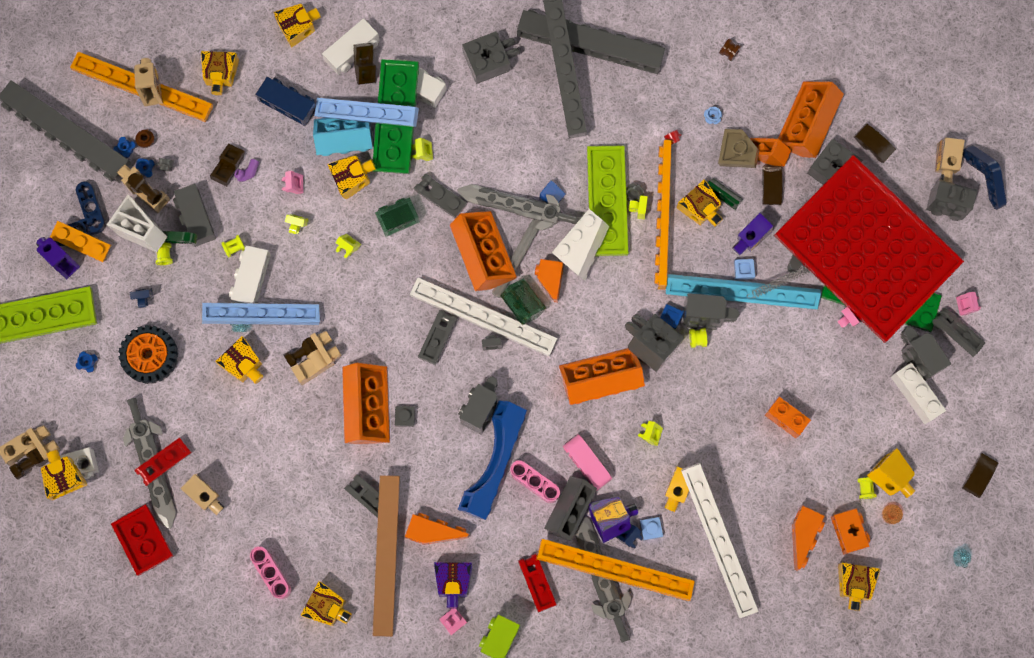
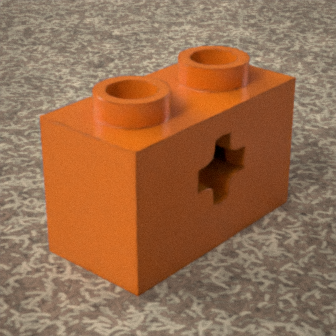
[765,397,811,438]
[831,508,870,555]

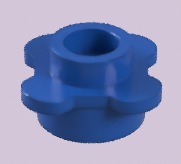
[113,137,136,158]
[136,158,155,178]
[75,351,98,373]

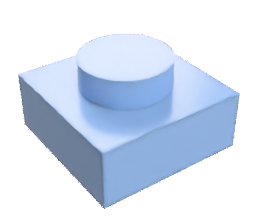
[734,259,755,280]
[640,517,663,541]

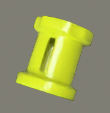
[221,235,245,258]
[155,242,173,266]
[857,477,877,499]

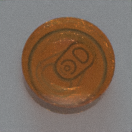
[882,504,903,525]

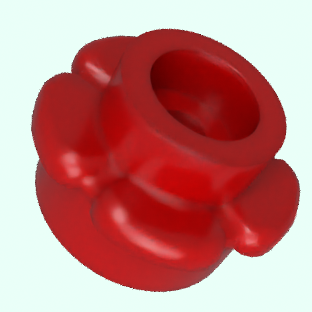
[664,130,682,145]

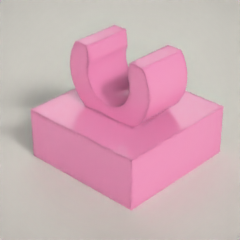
[282,171,303,194]
[956,292,981,316]
[838,307,861,328]
[439,609,467,635]

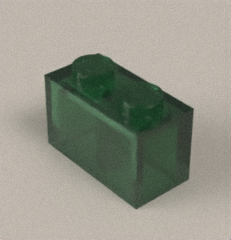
[375,197,420,237]
[500,279,546,325]

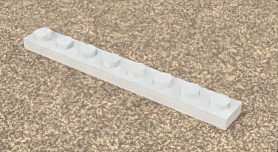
[410,278,557,357]
[681,463,758,618]

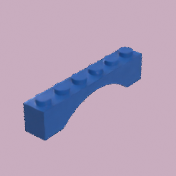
[458,400,527,520]

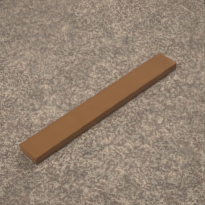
[373,475,400,637]

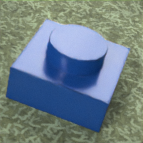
[660,304,684,330]

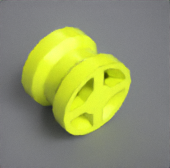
[689,328,707,348]

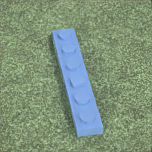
[314,98,419,127]
[202,303,320,325]

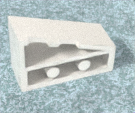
[107,195,167,252]
[552,209,609,281]

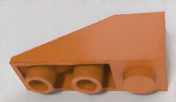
[792,506,825,571]
[405,513,469,545]

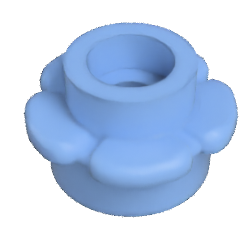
[704,107,722,124]

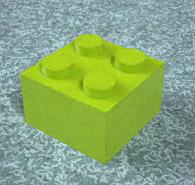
[479,614,520,658]

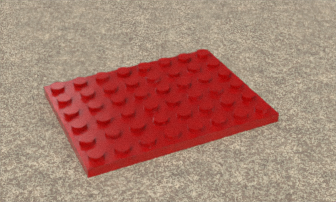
[773,155,964,343]

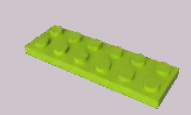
[587,146,628,256]
[0,286,97,344]

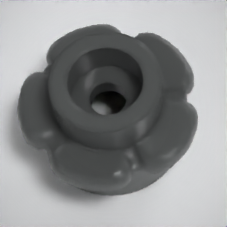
[156,158,175,171]
[626,183,644,201]

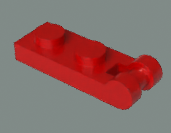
[134,437,191,486]
[518,553,557,613]

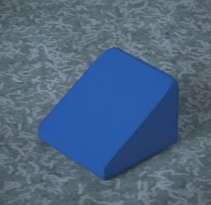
[540,180,566,204]

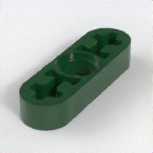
[163,231,198,244]

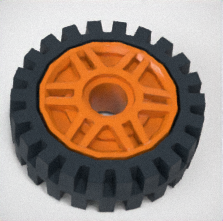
[118,325,178,384]

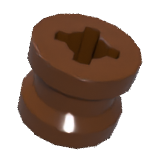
[719,38,742,62]

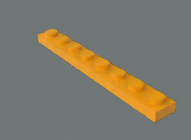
[70,52,213,122]
[654,140,671,290]
[536,539,695,601]

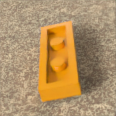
[50,221,112,262]

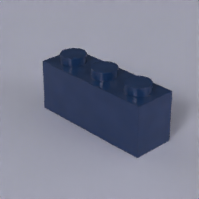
[255,77,316,126]

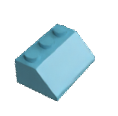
[313,118,372,156]

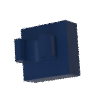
[129,288,153,308]
[616,524,643,549]

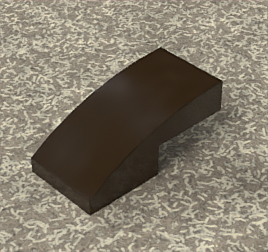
[353,43,376,85]
[854,124,896,163]
[210,143,245,187]
[762,166,782,205]
[962,453,999,498]

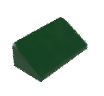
[708,178,743,210]

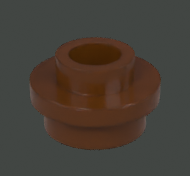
[135,130,155,148]

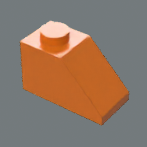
[750,138,791,167]
[535,259,564,303]

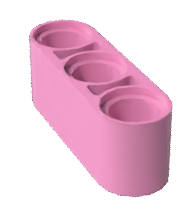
[563,434,612,491]
[510,461,560,503]
[250,547,291,599]

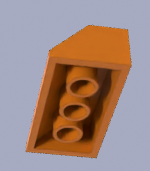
[778,81,844,158]
[450,211,517,291]
[559,348,645,405]
[342,363,390,444]

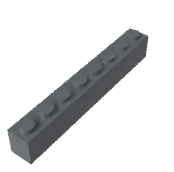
[543,0,587,139]
[517,10,665,75]
[0,80,133,183]

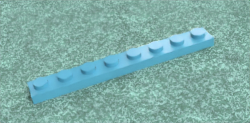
[666,274,821,310]

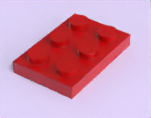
[111,504,174,576]

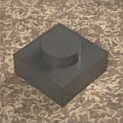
[482,335,502,351]
[395,406,415,427]

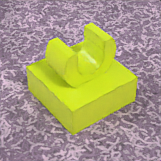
[412,138,433,161]
[629,195,648,220]
[285,214,309,234]
[335,234,361,258]
[638,421,663,446]

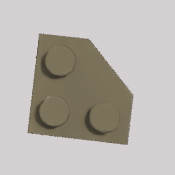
[718,129,759,168]

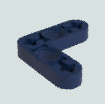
[963,145,1007,210]
[54,181,106,246]

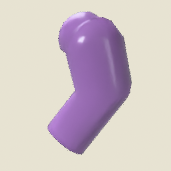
[234,159,260,182]

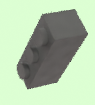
[173,184,216,247]
[544,476,597,541]

